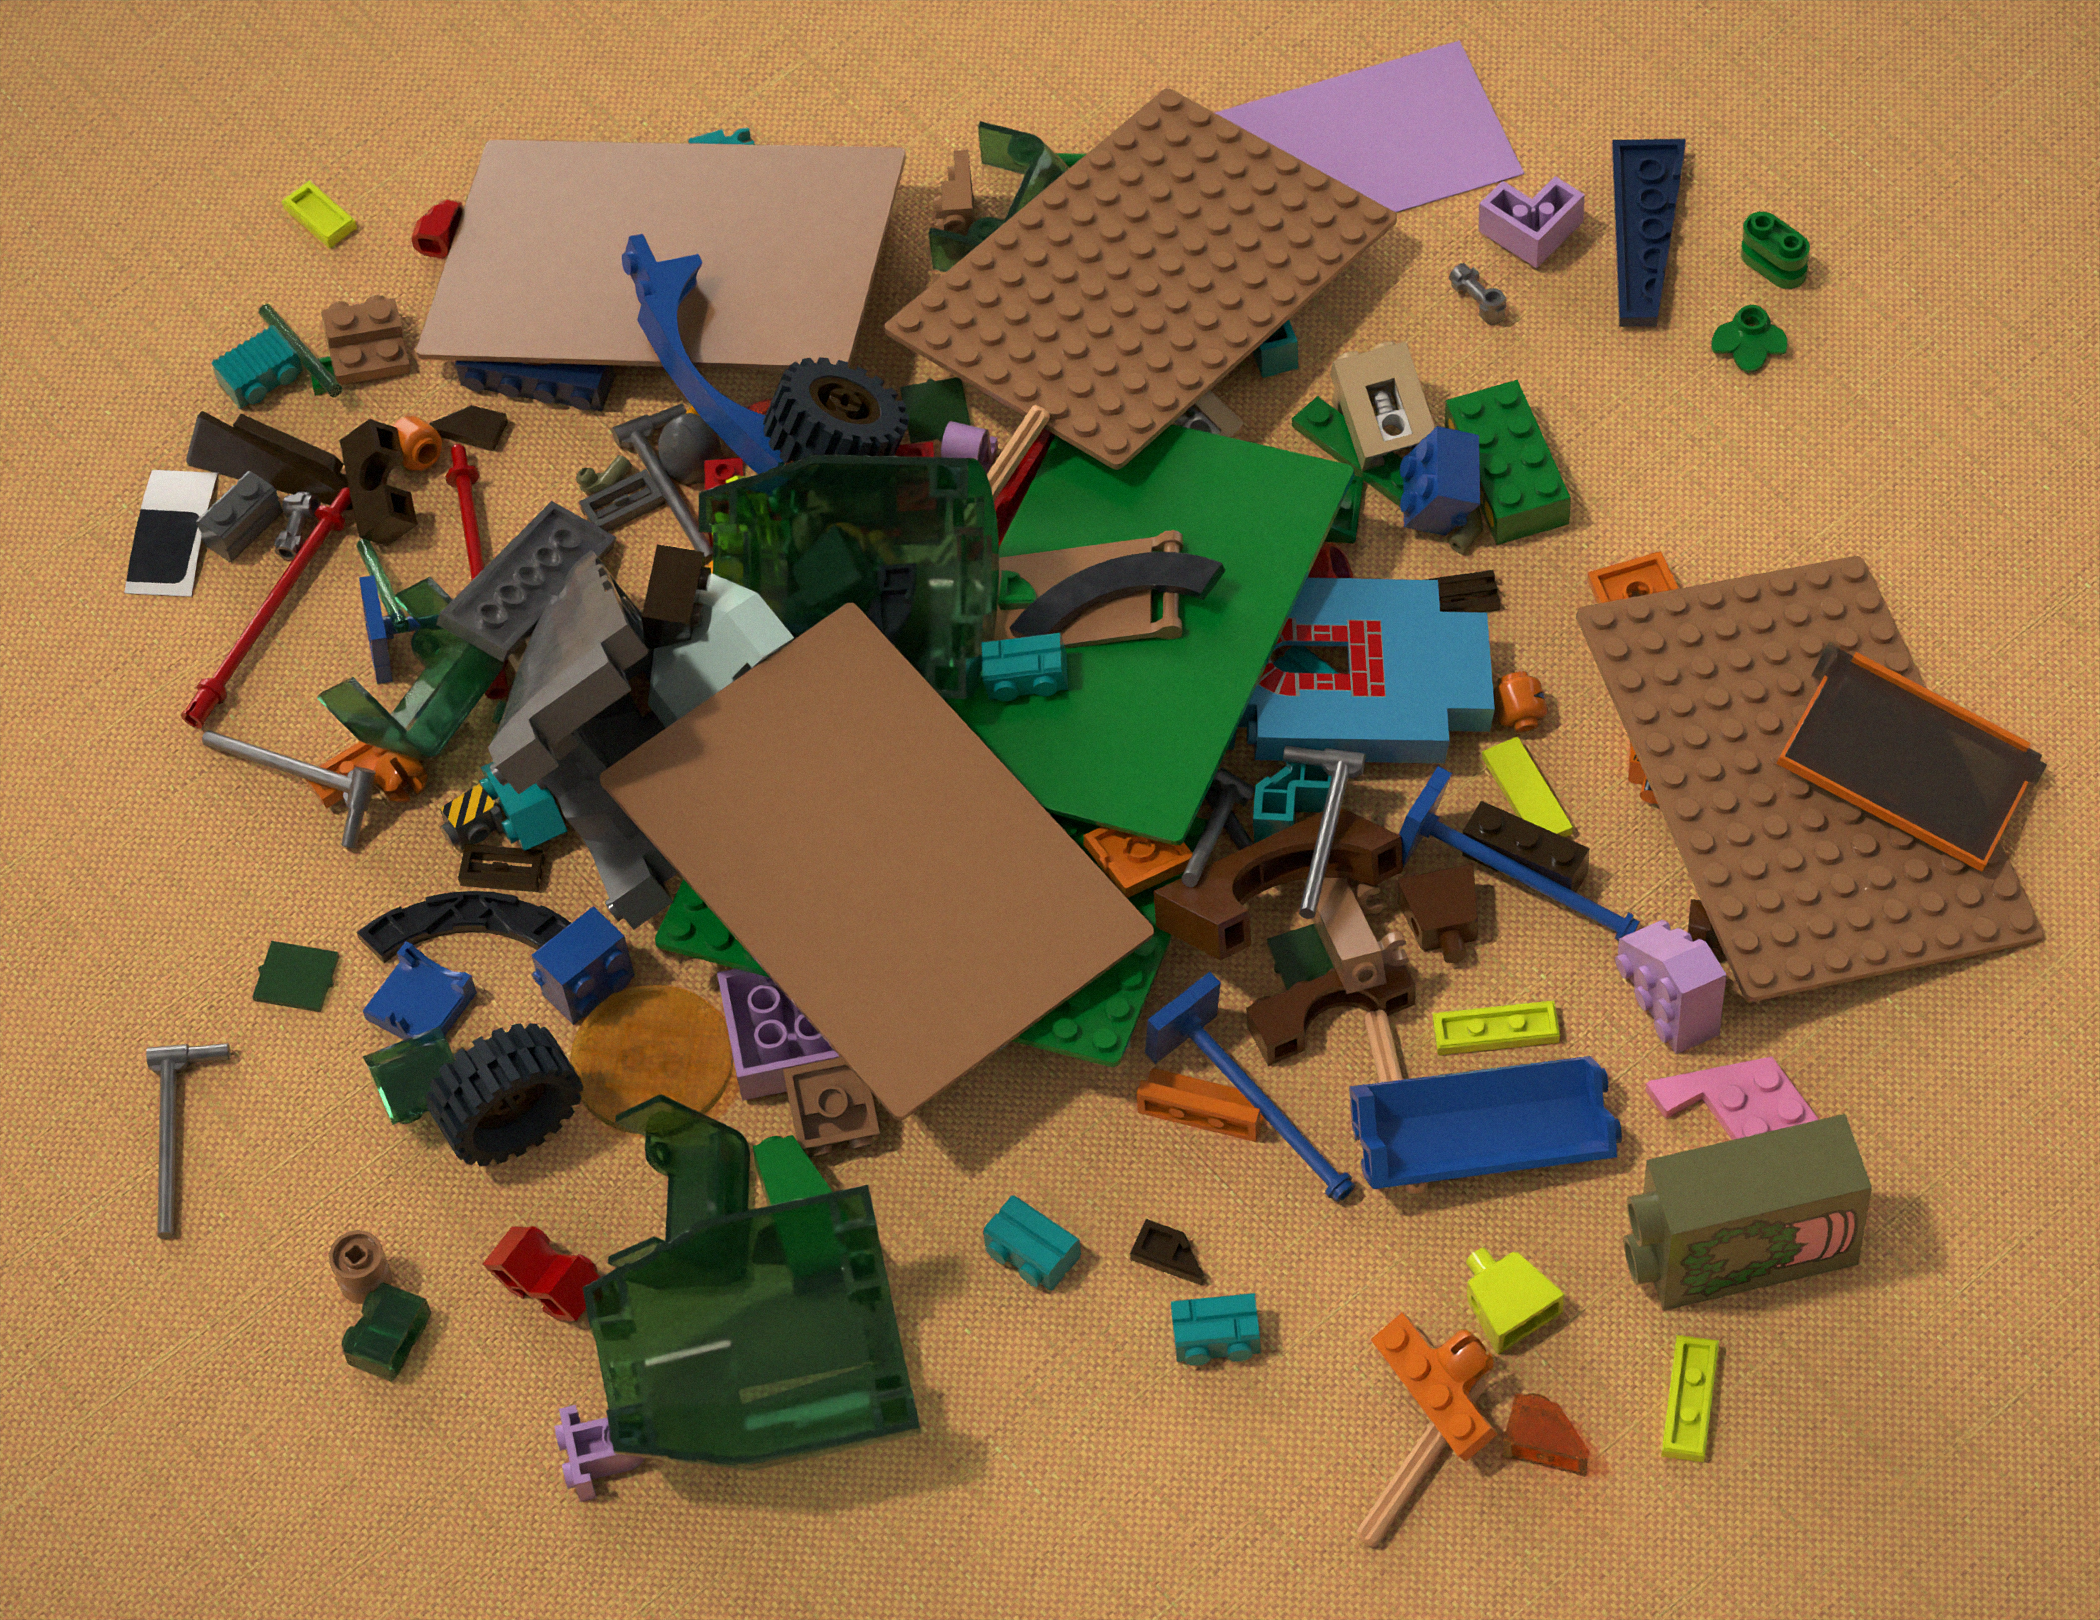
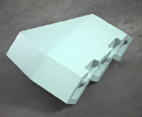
[647,573,794,728]

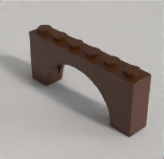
[1153,807,1403,961]

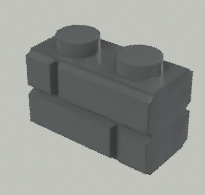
[196,471,283,562]

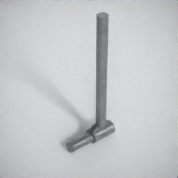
[611,403,717,565]
[202,730,376,848]
[1283,746,1366,919]
[1182,767,1255,887]
[146,1043,230,1239]

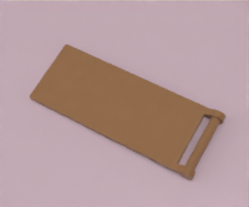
[893,530,1183,668]

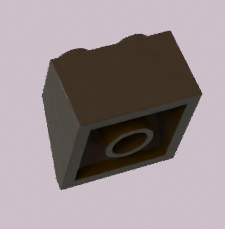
[642,544,711,649]

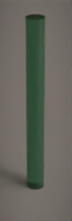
[258,304,343,397]
[356,539,410,633]

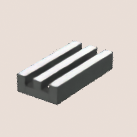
[579,469,665,532]

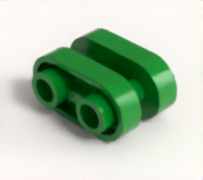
[1741,211,1810,289]

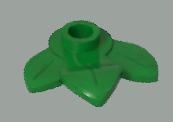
[1711,305,1788,373]

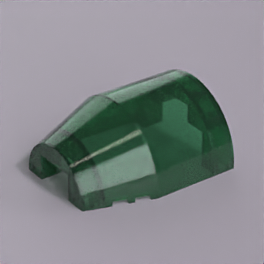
[699,455,999,699]
[583,1185,921,1471]

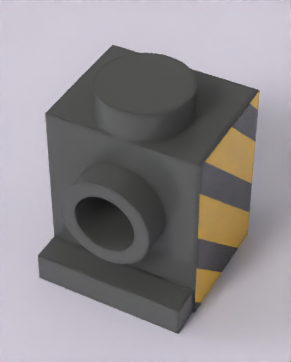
[440,784,504,850]

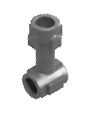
[1449,263,1507,325]
[274,492,321,560]

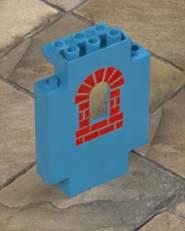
[1227,578,1495,764]

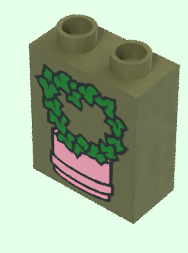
[1623,1114,1872,1311]

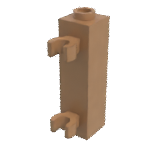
[1305,877,1409,994]

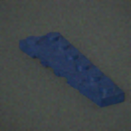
[1612,139,1686,327]

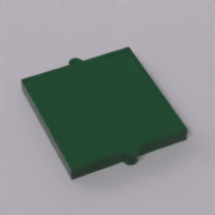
[900,377,971,444]
[1267,924,1334,990]
[252,941,339,1012]

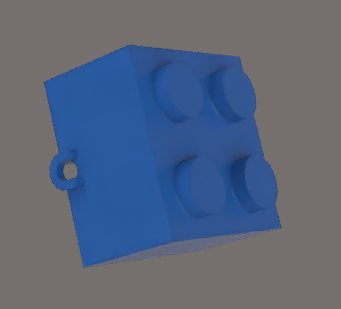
[1400,426,1480,536]
[531,906,635,1025]

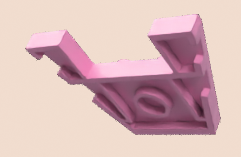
[1645,1056,1818,1140]

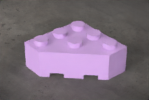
[1615,920,1726,1054]
[717,969,840,1101]

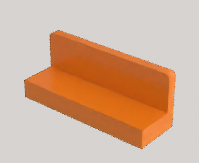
[1136,1068,1268,1142]

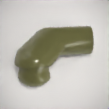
[576,455,632,494]
[1449,506,1483,554]

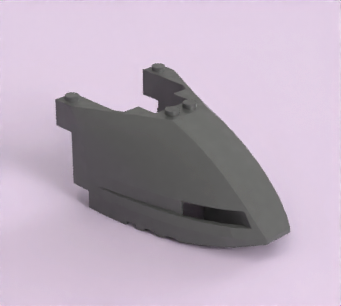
[488,550,678,930]

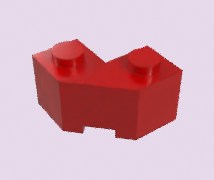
[482,1226,606,1321]

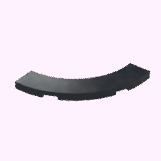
[1009,552,1225,638]
[866,562,917,644]
[357,891,571,963]

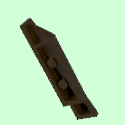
[186,411,353,510]

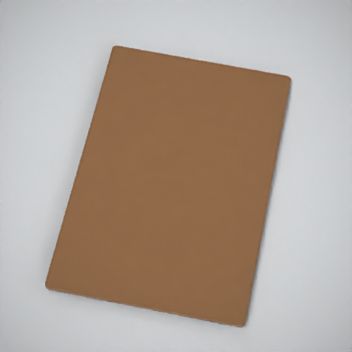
[884,89,1397,470]
[416,140,906,370]
[1576,556,2043,1002]
[599,603,1154,1120]

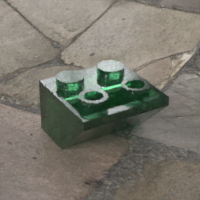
[363,1026,455,1125]

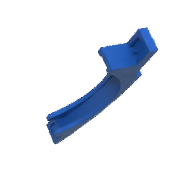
[622,234,785,484]

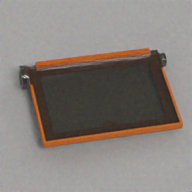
[1776,641,2047,872]

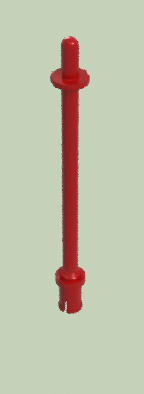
[445,443,510,700]
[181,487,352,729]

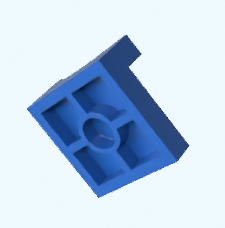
[363,941,477,1054]

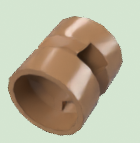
[329,1230,392,1305]

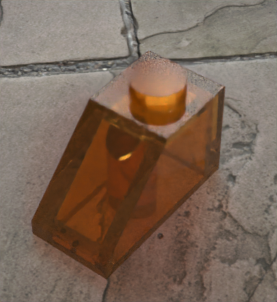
[1503,1393,1590,1477]

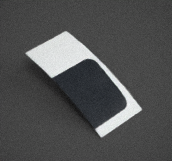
[125,470,218,597]

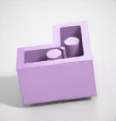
[1478,176,1585,268]

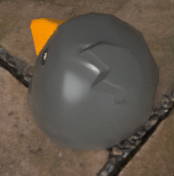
[658,406,722,485]

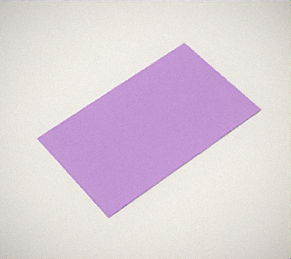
[1215,40,1524,212]

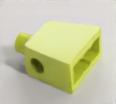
[1466,1248,1564,1355]

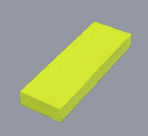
[1482,736,1573,837]
[1432,1000,1560,1055]
[1661,1335,1719,1463]

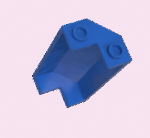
[1349,1056,1622,1189]

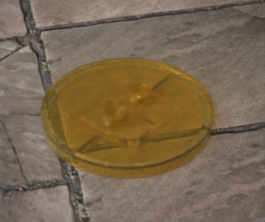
[570,985,734,1135]

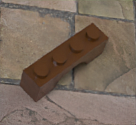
[1246,948,1416,1066]

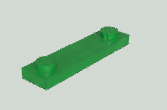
[1292,396,1403,507]

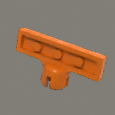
[306,694,459,809]
[1370,1312,1498,1462]

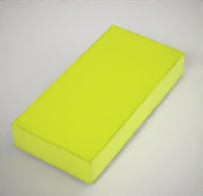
[281,180,357,249]

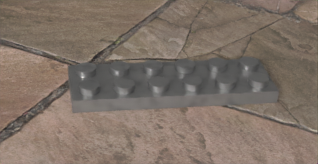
[437,501,617,662]

